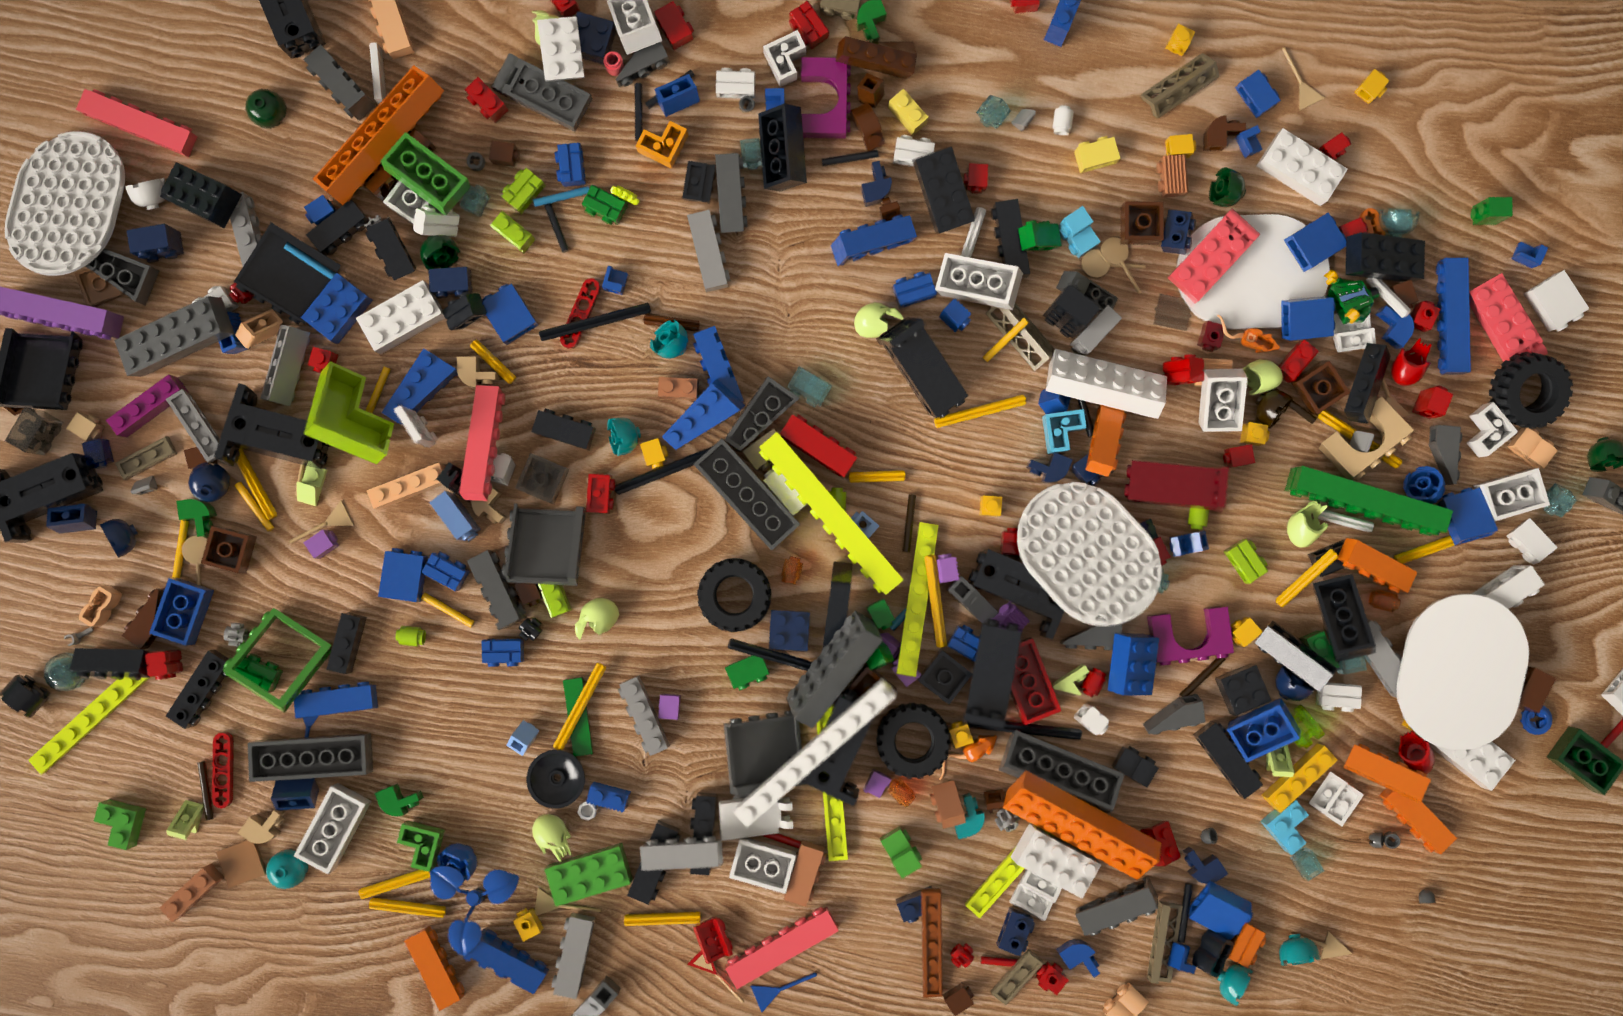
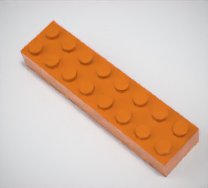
[313,65,444,205]
[1003,770,1161,880]

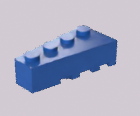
[831,215,917,267]
[693,326,744,403]
[381,348,458,425]
[662,379,745,450]

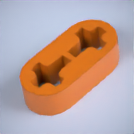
[1359,208,1385,235]

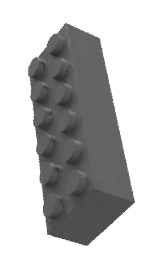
[114,296,235,377]
[693,439,800,550]
[787,610,883,729]
[999,730,1124,813]
[247,733,373,782]

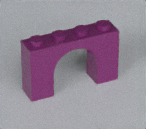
[801,57,851,139]
[1147,606,1234,666]

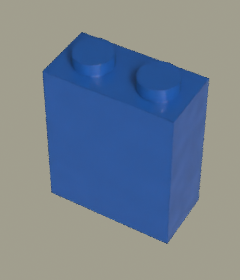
[1044,0,1081,47]
[1284,212,1346,272]
[482,283,539,345]
[1281,296,1335,341]
[1437,487,1498,546]
[378,548,428,602]
[1189,881,1253,940]

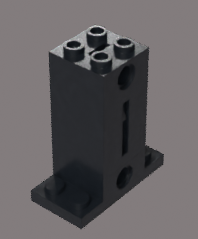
[259,0,326,59]
[876,317,968,418]
[214,383,331,469]
[0,453,103,543]
[968,549,1064,640]
[964,619,1022,729]
[787,689,875,807]

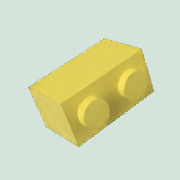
[888,89,929,136]
[1074,136,1121,174]

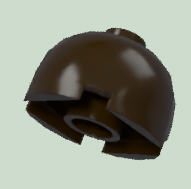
[1255,390,1293,429]

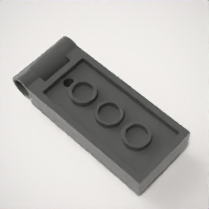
[491,53,593,132]

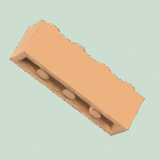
[368,0,415,60]
[367,463,445,509]

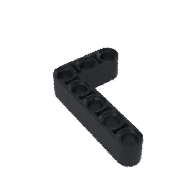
[822,561,853,650]

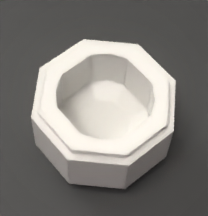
[578,801,598,821]

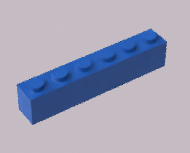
[1436,258,1471,375]

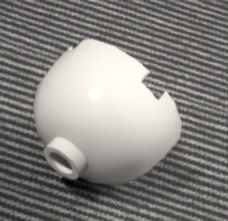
[125,178,165,210]

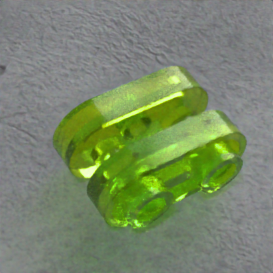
[1293,704,1325,749]

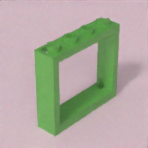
[223,608,332,713]

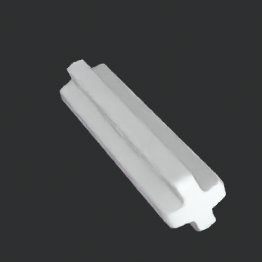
[961,207,986,258]
[1366,278,1411,318]
[1318,510,1374,532]

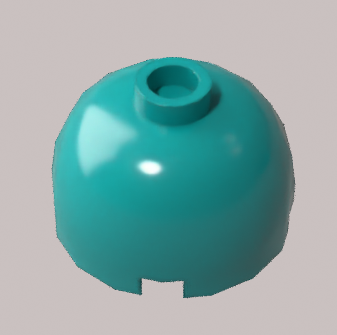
[650,320,688,359]
[607,417,641,456]
[266,849,308,889]
[1279,934,1321,966]
[1217,964,1253,1006]

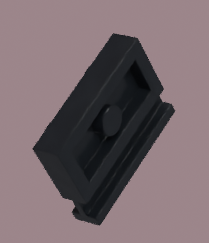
[682,161,716,204]

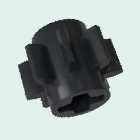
[518,618,543,641]

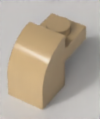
[457,357,499,389]
[472,486,507,524]
[238,810,286,844]

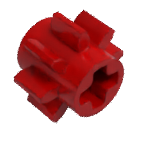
[229,283,254,304]
[950,943,974,968]

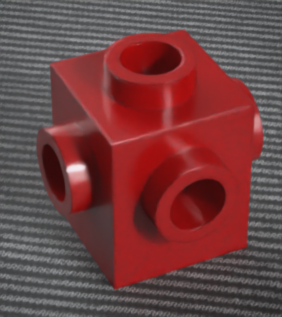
[1036,961,1069,995]

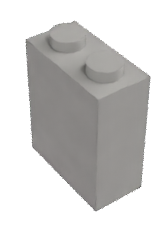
[1070,305,1122,356]

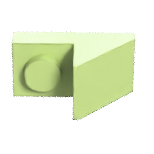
[297,466,328,506]
[1051,664,1089,695]
[1266,744,1294,777]
[166,800,204,840]

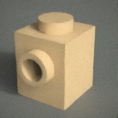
[66,412,105,442]

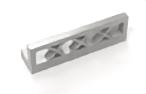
[166,389,220,464]

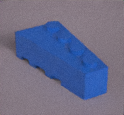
[463,929,549,994]

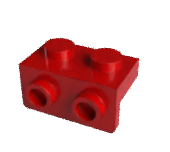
[586,474,615,514]
[1140,821,1181,866]
[693,917,733,964]

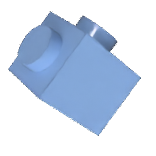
[506,720,540,756]

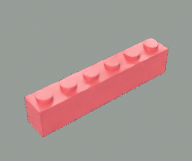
[76,89,197,157]
[459,385,505,501]
[725,907,839,989]

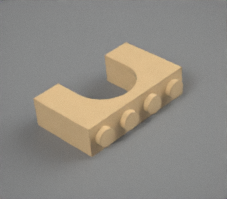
[1319,397,1414,481]

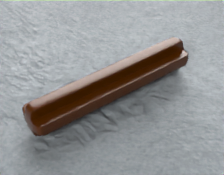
[643,314,700,331]

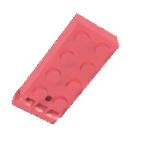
[1167,208,1260,303]
[1469,273,1548,362]

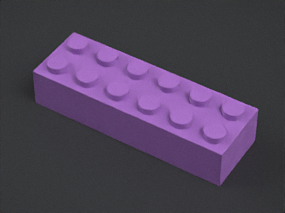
[0,287,124,340]

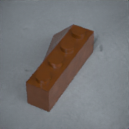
[836,36,917,79]
[364,128,436,201]

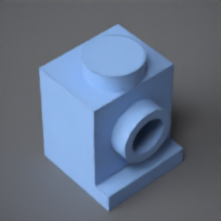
[851,511,879,539]

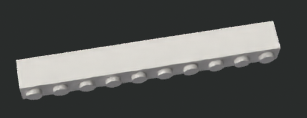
[733,678,896,827]

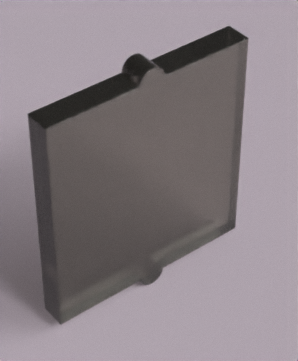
[1153,294,1191,331]

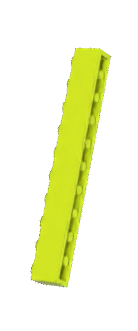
[759,432,903,595]

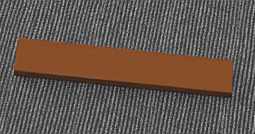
[921,888,943,998]

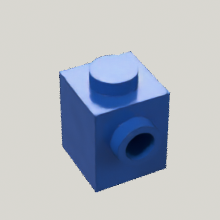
[304,195,336,225]

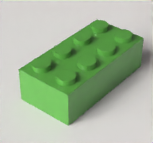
[381,132,470,216]
[544,843,633,907]

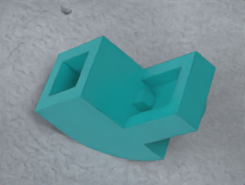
[954,793,985,839]

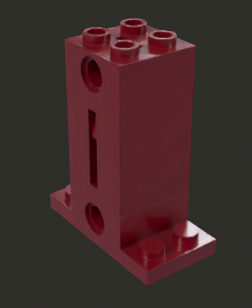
[1124,460,1229,512]

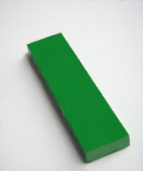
[563,677,593,757]

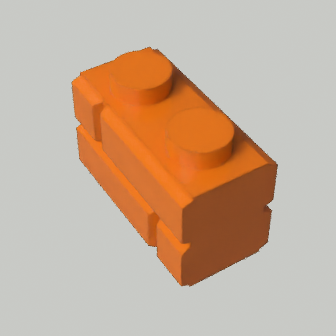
[1228,922,1266,969]

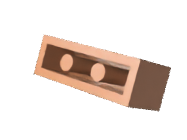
[784,840,827,907]
[159,863,225,922]

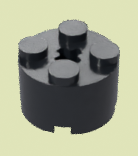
[0,674,51,718]

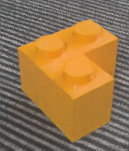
[636,121,689,169]

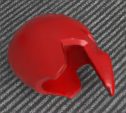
[1391,338,1432,386]
[1398,730,1435,774]

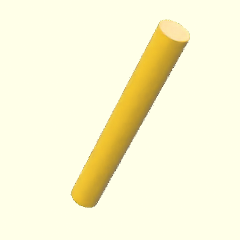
[983,317,1029,362]
[365,366,391,414]
[234,481,274,532]
[172,520,189,578]
[421,592,475,628]

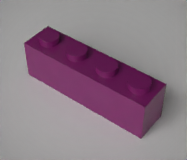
[106,374,189,437]

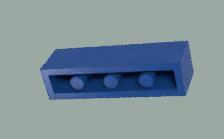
[294,682,378,718]

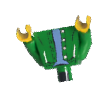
[1324,270,1379,325]

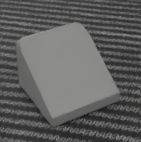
[1012,109,1036,132]
[1349,431,1374,452]
[131,476,158,495]

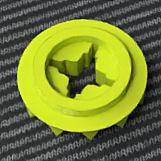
[610,185,640,205]

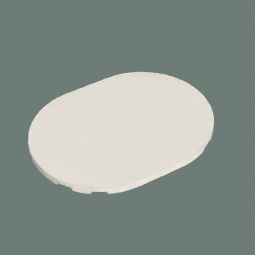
[5,131,125,276]
[1176,214,1330,330]
[1017,482,1162,626]
[1396,594,1529,750]

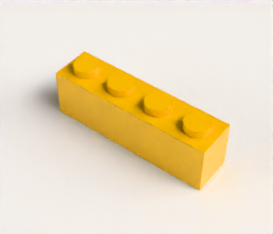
[1261,743,1338,813]

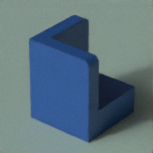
[765,88,785,110]
[1235,125,1262,158]
[1511,242,1548,269]
[602,265,628,295]
[1038,389,1071,414]
[1167,942,1196,974]

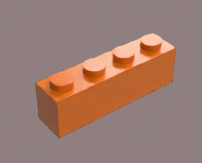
[1086,405,1127,477]
[1337,538,1417,594]
[1343,744,1431,803]
[1379,788,1457,855]
[404,926,464,1011]

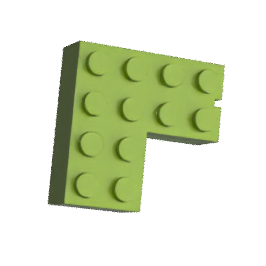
[304,361,394,465]

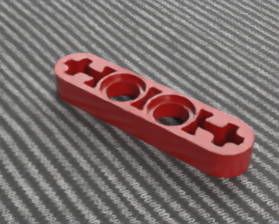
[560,278,601,349]
[212,732,234,808]

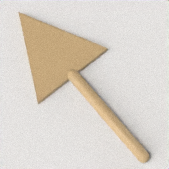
[1289,931,1352,959]

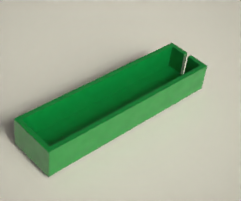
[1285,466,1453,536]

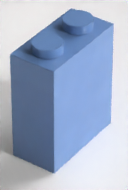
[429,491,481,541]

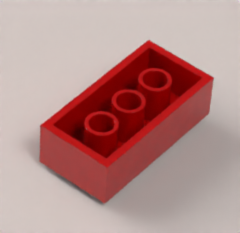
[780,414,857,479]
[1010,637,1062,725]

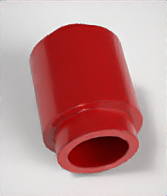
[1080,668,1107,698]

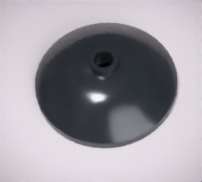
[526,750,585,809]

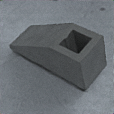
[616,42,670,87]
[1056,271,1118,311]
[1429,425,1462,485]
[1582,477,1623,515]
[946,576,999,624]
[1060,624,1122,650]
[1143,694,1205,734]
[571,975,621,1016]

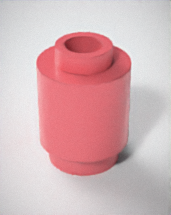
[603,51,625,76]

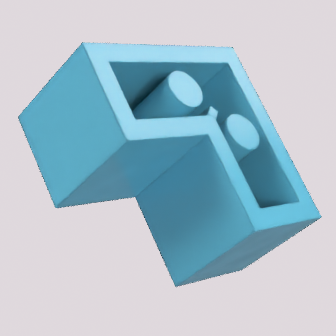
[1059,206,1101,258]
[1042,409,1086,454]
[1260,800,1309,855]

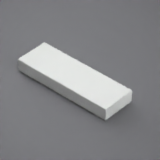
[369,42,386,104]

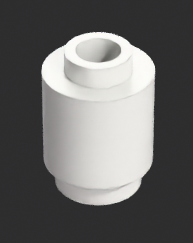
[1052,105,1074,136]

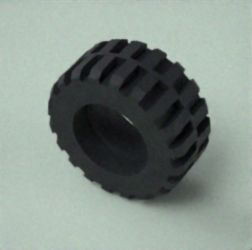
[1489,352,1573,429]
[697,558,772,632]
[876,703,951,779]

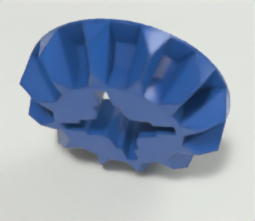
[1520,706,1552,735]

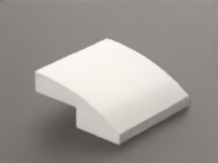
[1333,314,1376,353]
[1309,772,1364,827]
[1009,870,1062,921]

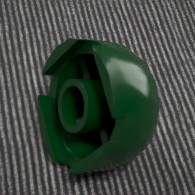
[245,89,287,129]
[1209,167,1246,207]
[420,235,460,270]
[1587,437,1623,472]

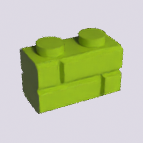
[501,168,546,214]
[490,211,535,253]
[1224,539,1268,584]
[538,584,572,618]

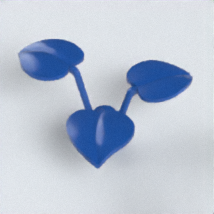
[430,866,519,956]

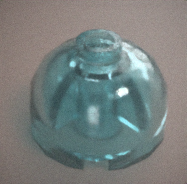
[1379,208,1420,238]
[44,653,85,691]

